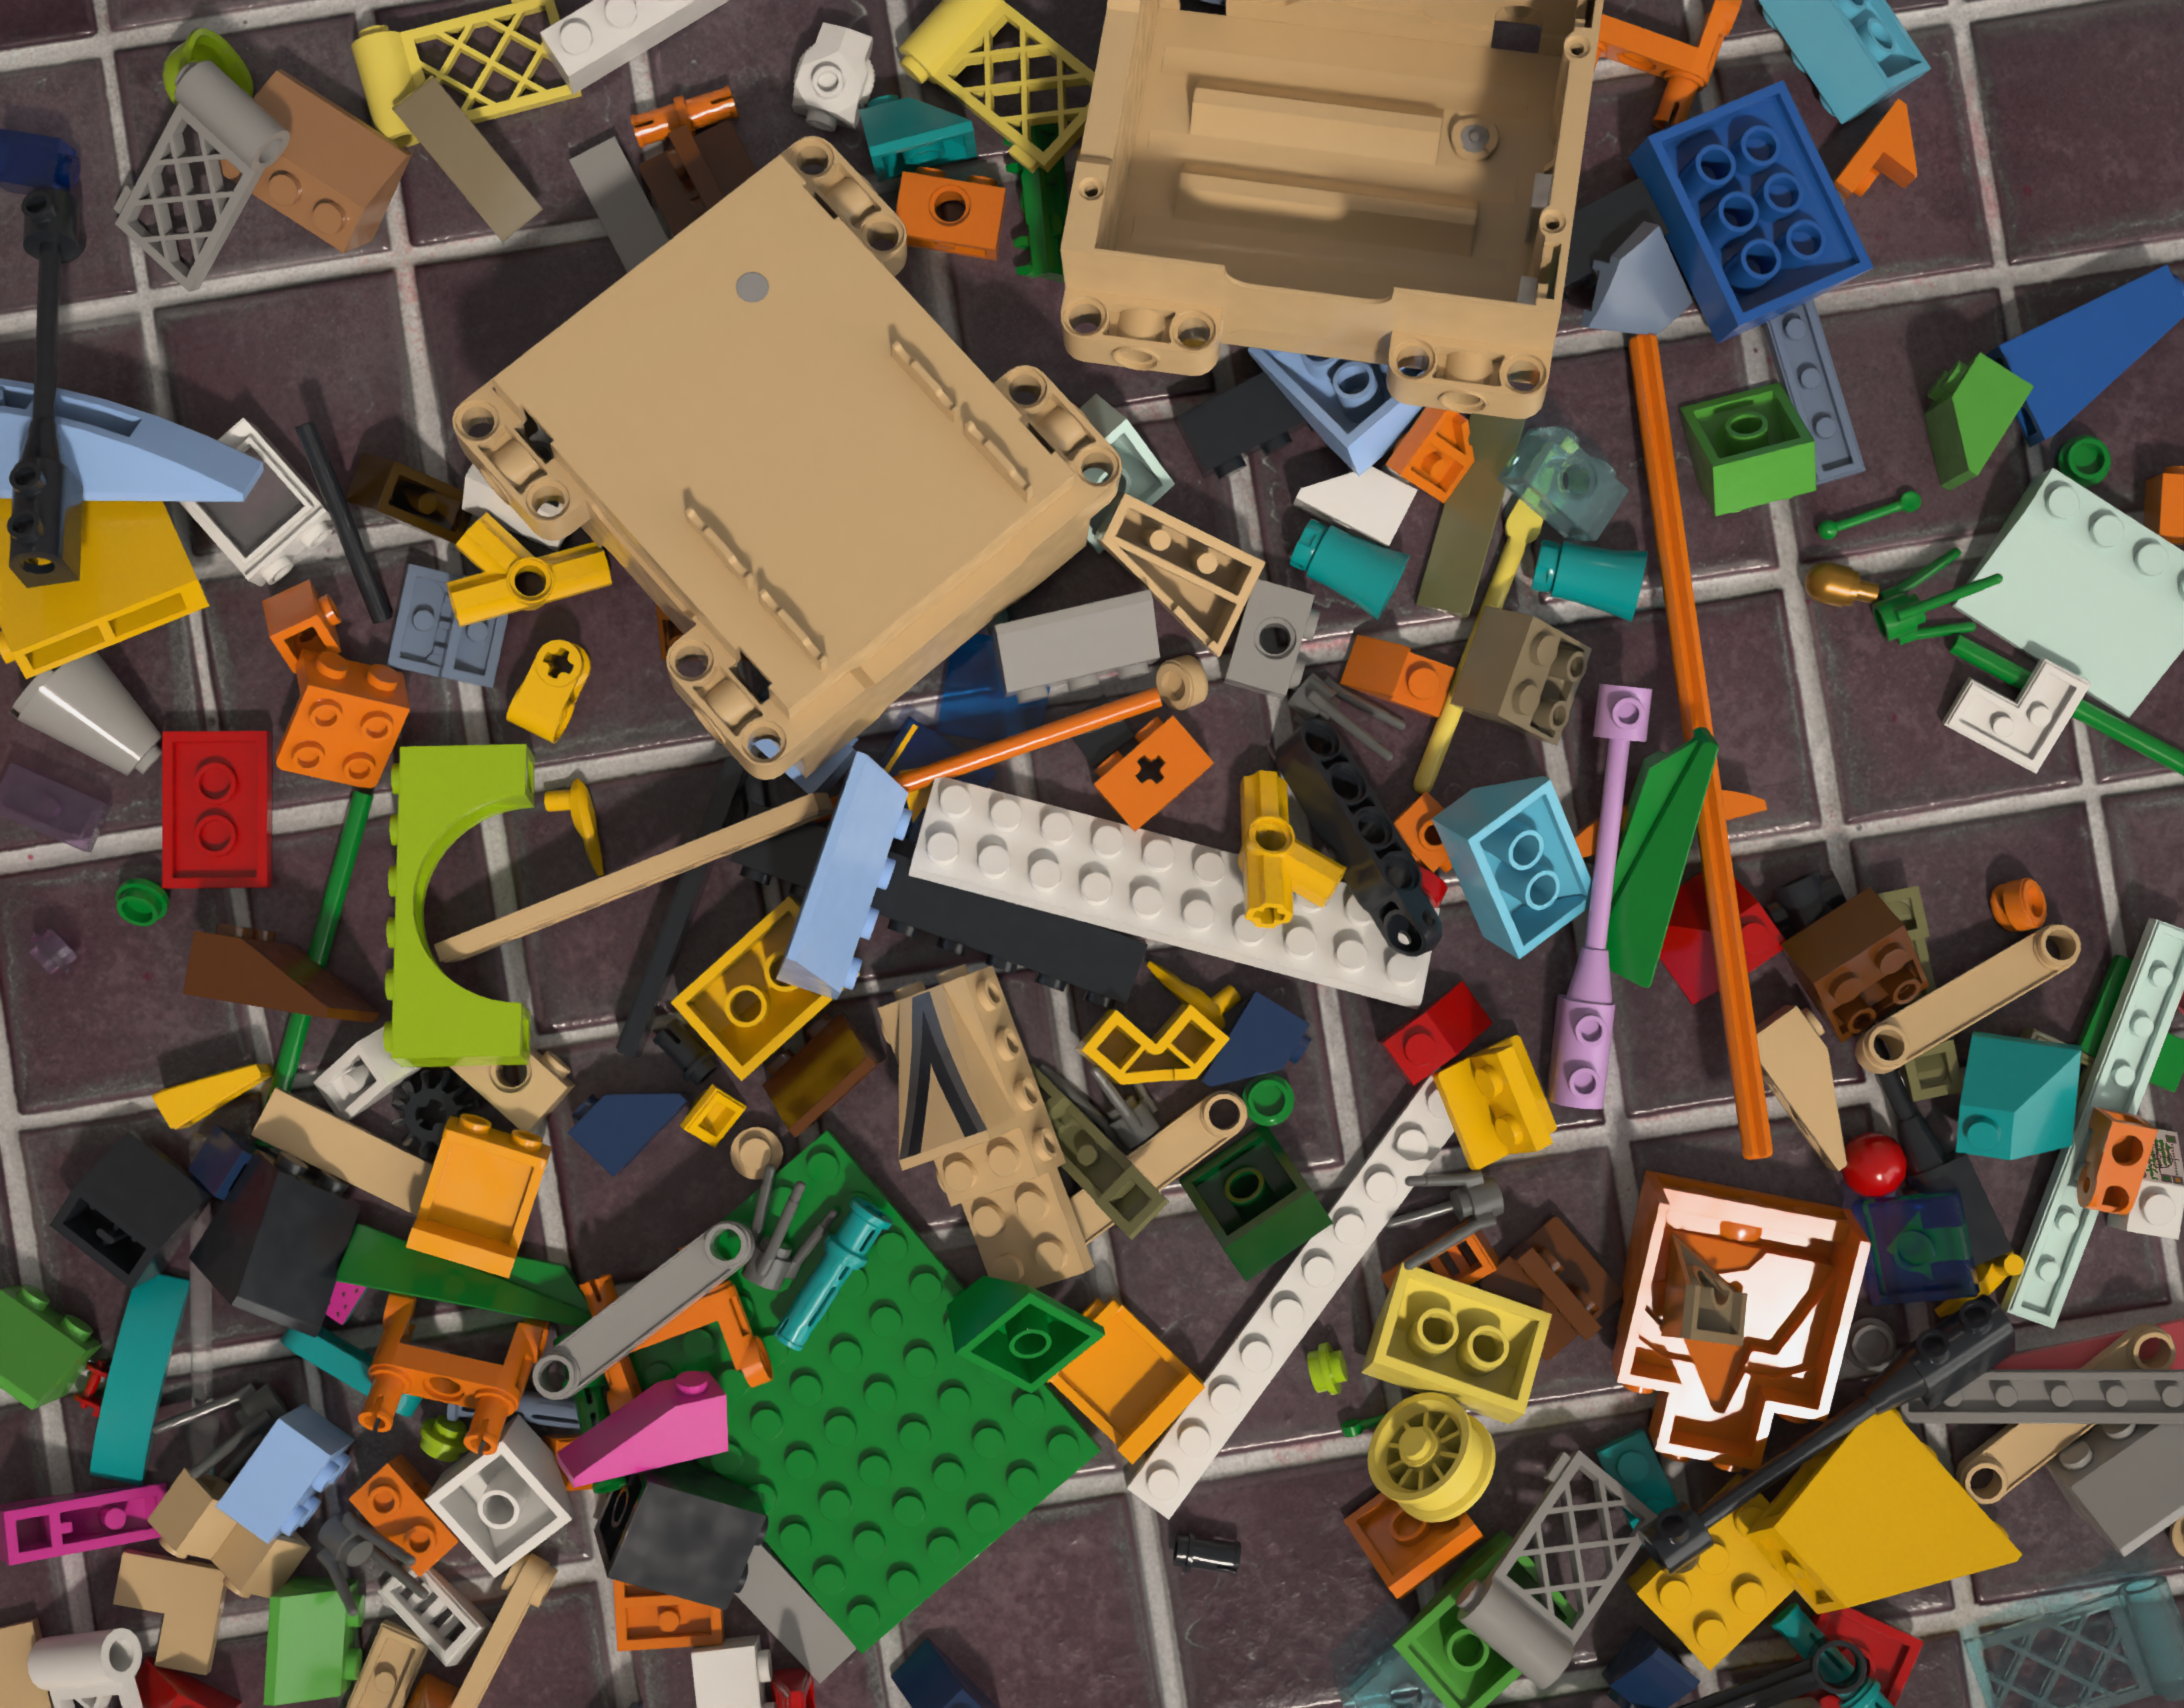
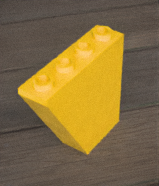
[0,498,209,679]
[1746,1408,2022,1614]

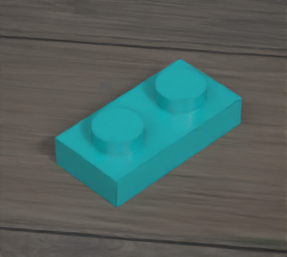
[1593,1428,1678,1548]

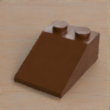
[183,923,379,1023]
[762,1013,886,1138]

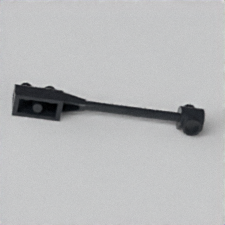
[7,188,86,588]
[1766,870,2012,1272]
[1637,1294,2015,1576]

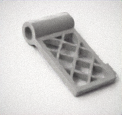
[113,60,290,292]
[1456,1450,1658,1689]

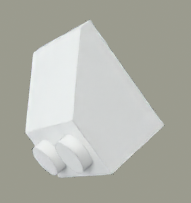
[424,1414,575,1578]

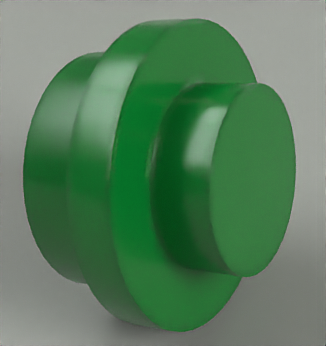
[2057,435,2111,488]
[116,878,170,926]
[1242,1073,1294,1126]

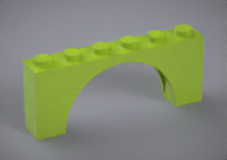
[383,744,535,1067]

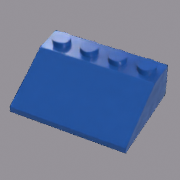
[1628,80,1874,344]

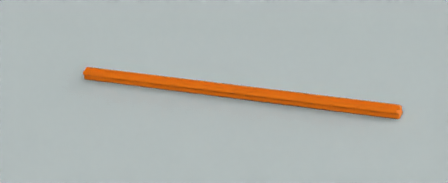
[1628,333,1773,1160]

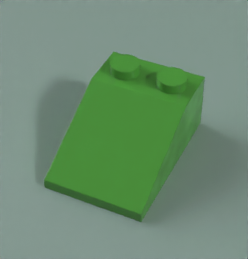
[1391,1529,1577,1708]

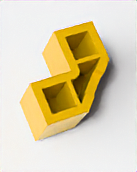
[1075,1004,1230,1085]

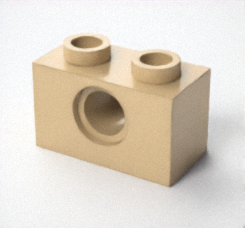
[449,1033,575,1133]

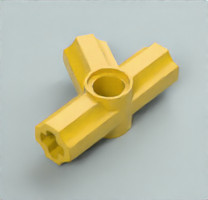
[446,512,612,628]
[1237,770,1347,928]

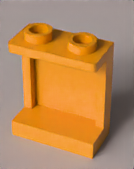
[406,1114,552,1278]
[1047,1294,1205,1465]

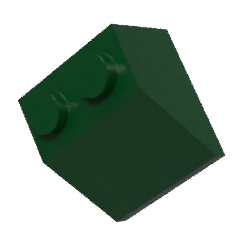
[1179,1125,1333,1282]

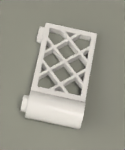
[27,1628,143,1708]

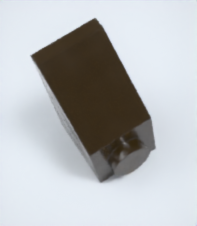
[345,452,472,544]

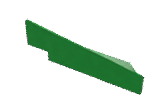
[1606,727,1719,988]
[336,1223,592,1327]

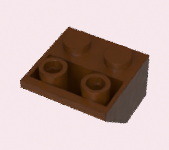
[1780,887,1929,1043]

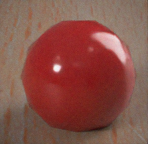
[1841,1132,1907,1198]

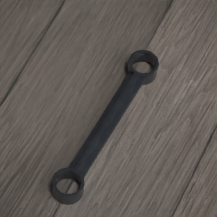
[1675,1634,1867,1708]

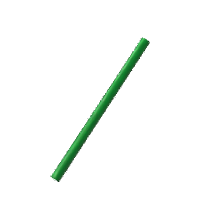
[1948,634,2184,776]
[254,791,374,1148]

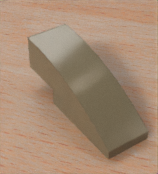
[392,75,543,242]

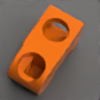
[2077,1107,2158,1216]

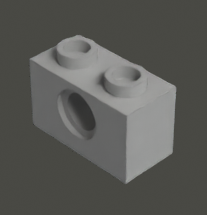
[1223,579,1321,700]

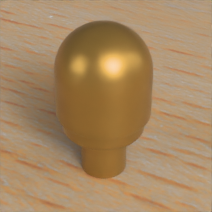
[1804,562,1879,607]

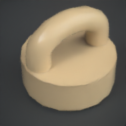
[1156,655,1208,710]

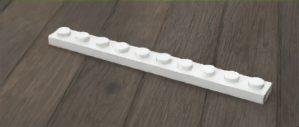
[1126,1068,1454,1520]

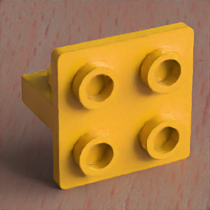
[1433,1035,1557,1170]

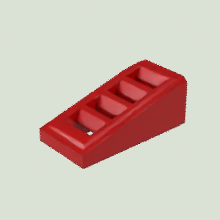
[771,1667,816,1708]

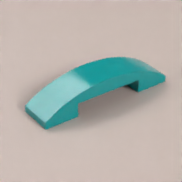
[89,1273,192,1486]

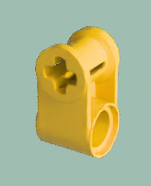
[506,639,591,744]

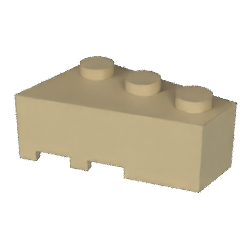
[1094,491,1266,658]

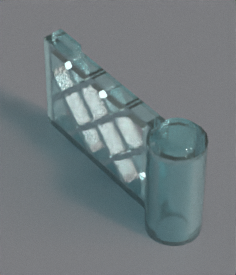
[1963,1575,2184,1708]

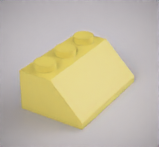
[1361,1262,1552,1424]

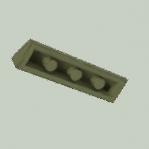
[1415,413,1526,619]

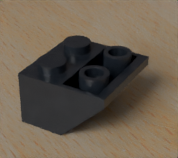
[49,1130,213,1290]

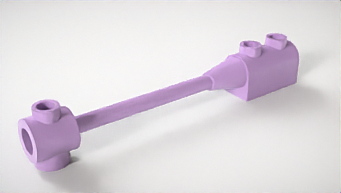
[1546,684,1652,1109]

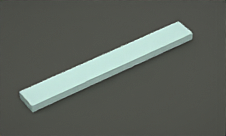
[2000,918,2184,1329]

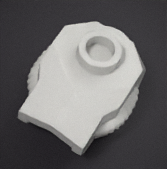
[792,22,875,132]

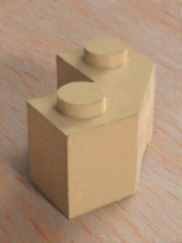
[147,1468,311,1598]

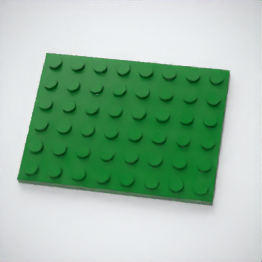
[629,1128,1101,1654]

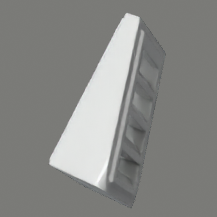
[377,1563,493,1667]

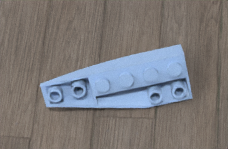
[0,378,264,502]

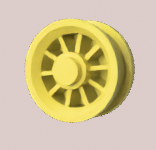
[1367,1392,1496,1523]

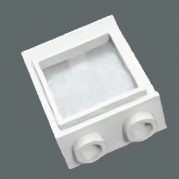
[178,418,333,587]

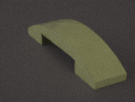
[1877,885,1963,1102]
[1030,1063,1169,1240]

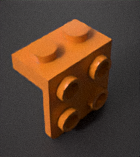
[275,649,410,789]

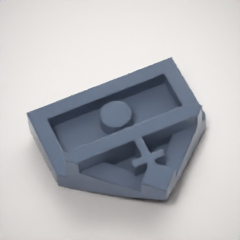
[1581,221,1693,335]

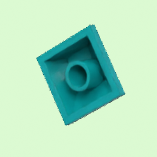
[859,95,977,183]
[1956,1031,2082,1160]

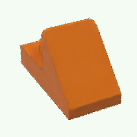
[1832,98,1917,200]
[1339,634,1456,719]

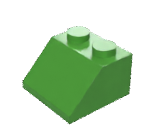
[1924,352,2034,491]
[1680,382,1816,517]
[0,1284,102,1410]
[263,1576,366,1706]

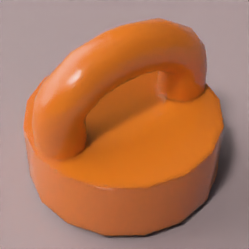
[1990,877,2047,932]

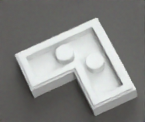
[1942,656,2091,773]

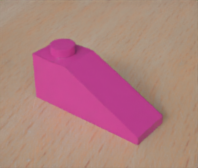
[557,1371,728,1488]
[0,1482,167,1566]

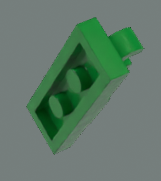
[1003,123,1068,282]

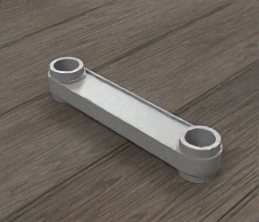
[533,1221,755,1400]

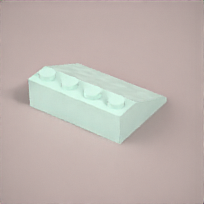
[1952,468,2184,718]

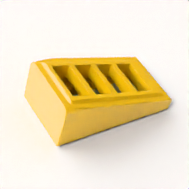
[152,1063,274,1130]

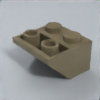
[1450,606,1592,746]

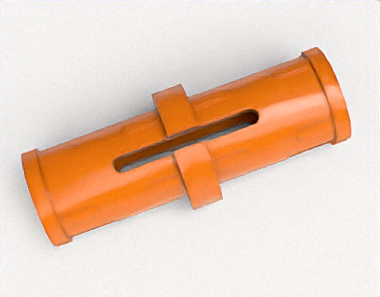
[630,85,739,148]

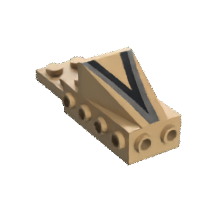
[877,964,1094,1289]

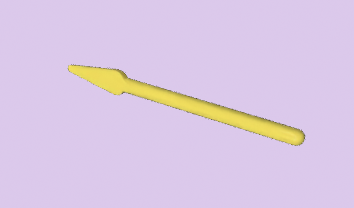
[1413,442,1559,794]

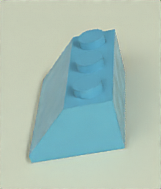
[1758,0,1931,124]
[1432,776,1592,959]

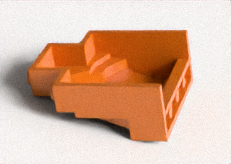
[1611,1170,1871,1472]

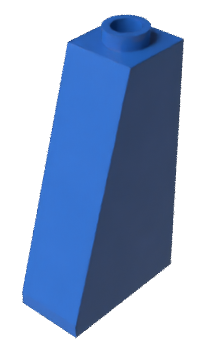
[1985,265,2184,447]

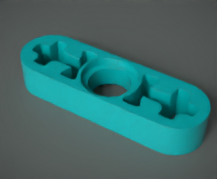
[280,1327,423,1417]

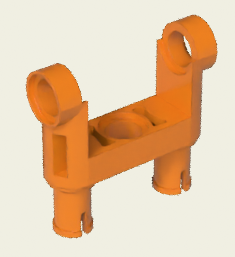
[1594,0,1742,130]
[579,1243,773,1414]
[358,1292,550,1455]

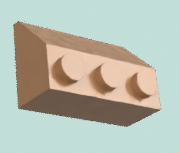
[219,69,412,253]

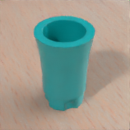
[1290,519,1410,620]
[1531,540,1648,622]

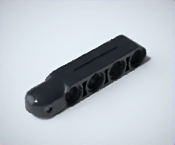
[1275,718,1442,957]

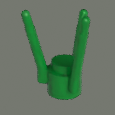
[1872,548,2003,646]

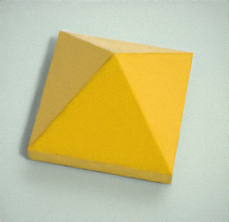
[680,1084,747,1148]

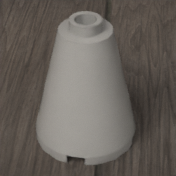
[9,651,162,776]

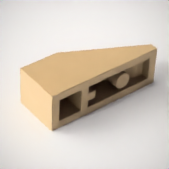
[1755,1005,1847,1171]

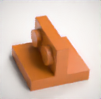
[1343,1492,1485,1600]

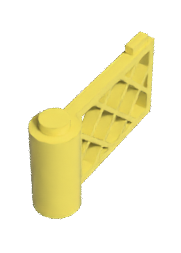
[351,0,582,148]
[899,0,1095,173]

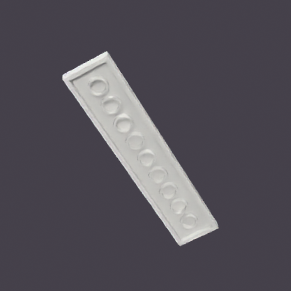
[909,777,1440,1009]

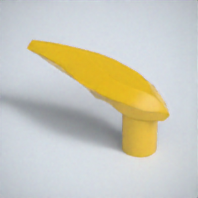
[544,778,604,876]
[1146,961,1241,1029]
[1935,1249,2024,1318]

